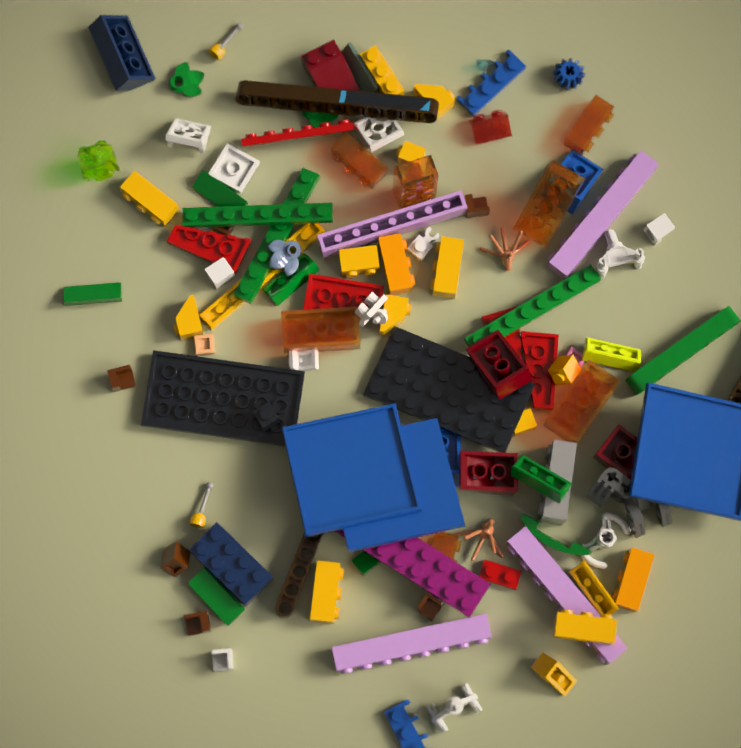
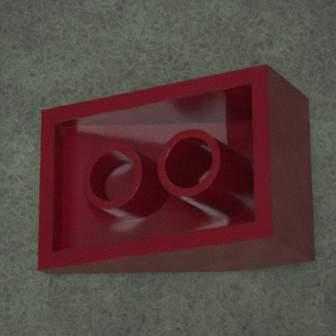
[301,39,360,91]
[466,330,532,400]
[593,424,637,480]
[460,451,518,495]

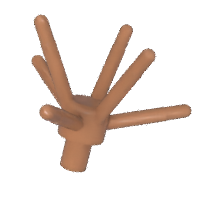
[479,227,530,271]
[455,518,503,561]

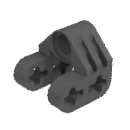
[585,468,632,508]
[624,497,672,538]

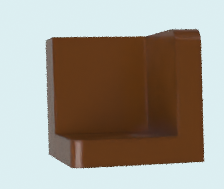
[464,194,490,218]
[107,365,136,392]
[160,541,190,577]
[416,592,444,621]
[183,611,211,636]

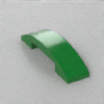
[520,513,592,555]

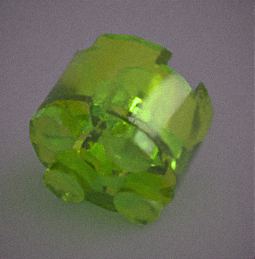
[77,140,119,182]

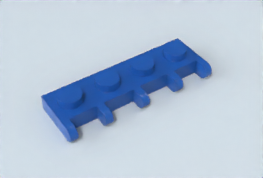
[455,50,526,117]
[384,699,428,748]

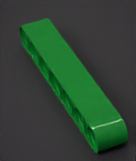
[625,306,741,396]

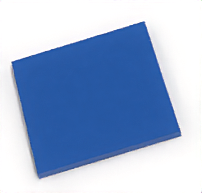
[628,382,741,521]
[282,403,422,537]
[343,418,465,552]

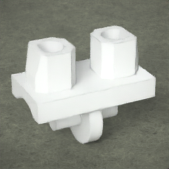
[354,292,388,327]

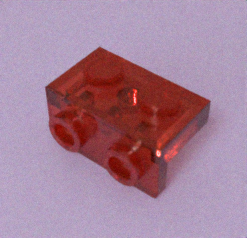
[469,110,512,145]

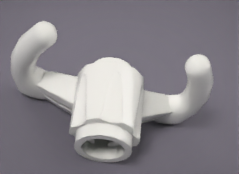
[580,512,631,569]

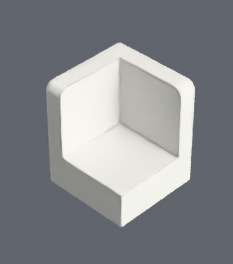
[644,213,675,245]
[205,257,235,289]
[211,648,234,672]

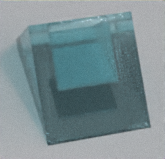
[476,59,494,72]

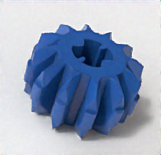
[553,58,585,90]

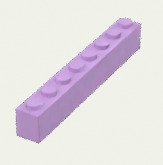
[547,150,659,280]
[317,190,467,259]
[506,526,628,665]
[332,614,492,674]

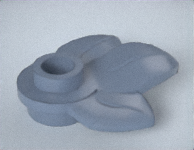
[268,240,301,276]

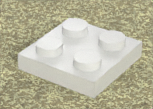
[208,143,260,194]

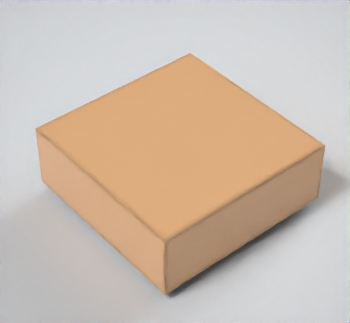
[194,334,215,356]

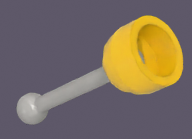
[208,23,243,60]
[189,482,214,528]

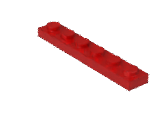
[241,119,354,147]

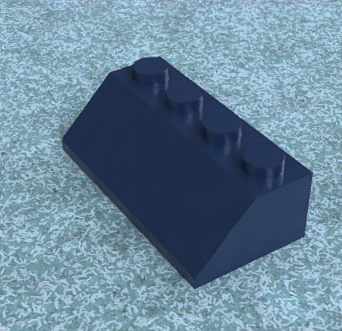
[88,15,156,91]

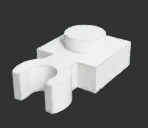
[407,227,439,262]

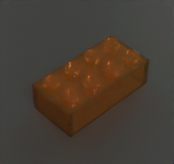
[393,155,439,209]
[513,160,585,248]
[281,307,360,354]
[543,360,621,443]

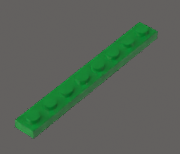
[233,168,320,304]
[182,202,333,228]
[464,265,601,347]

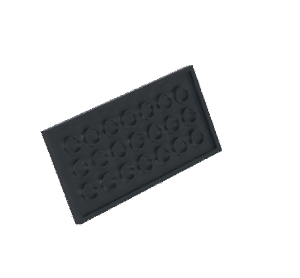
[363,326,535,453]
[141,350,305,446]

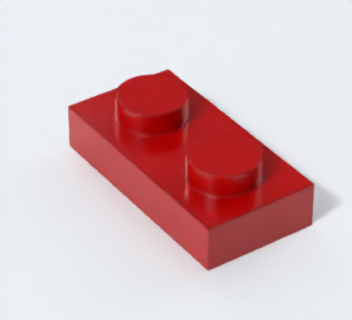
[479,560,522,590]

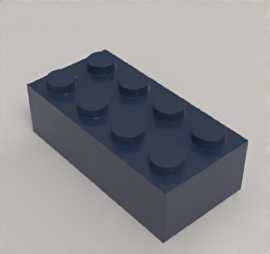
[189,522,274,607]

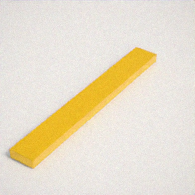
[199,224,325,330]

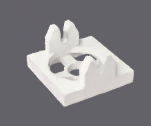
[353,117,404,152]
[165,118,211,154]

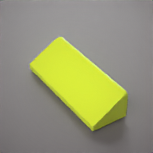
[582,337,641,372]

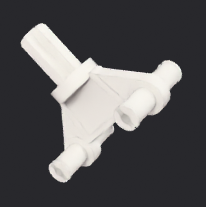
[596,229,645,278]
[426,684,483,734]

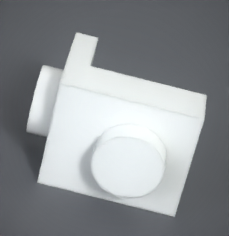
[288,349,319,371]

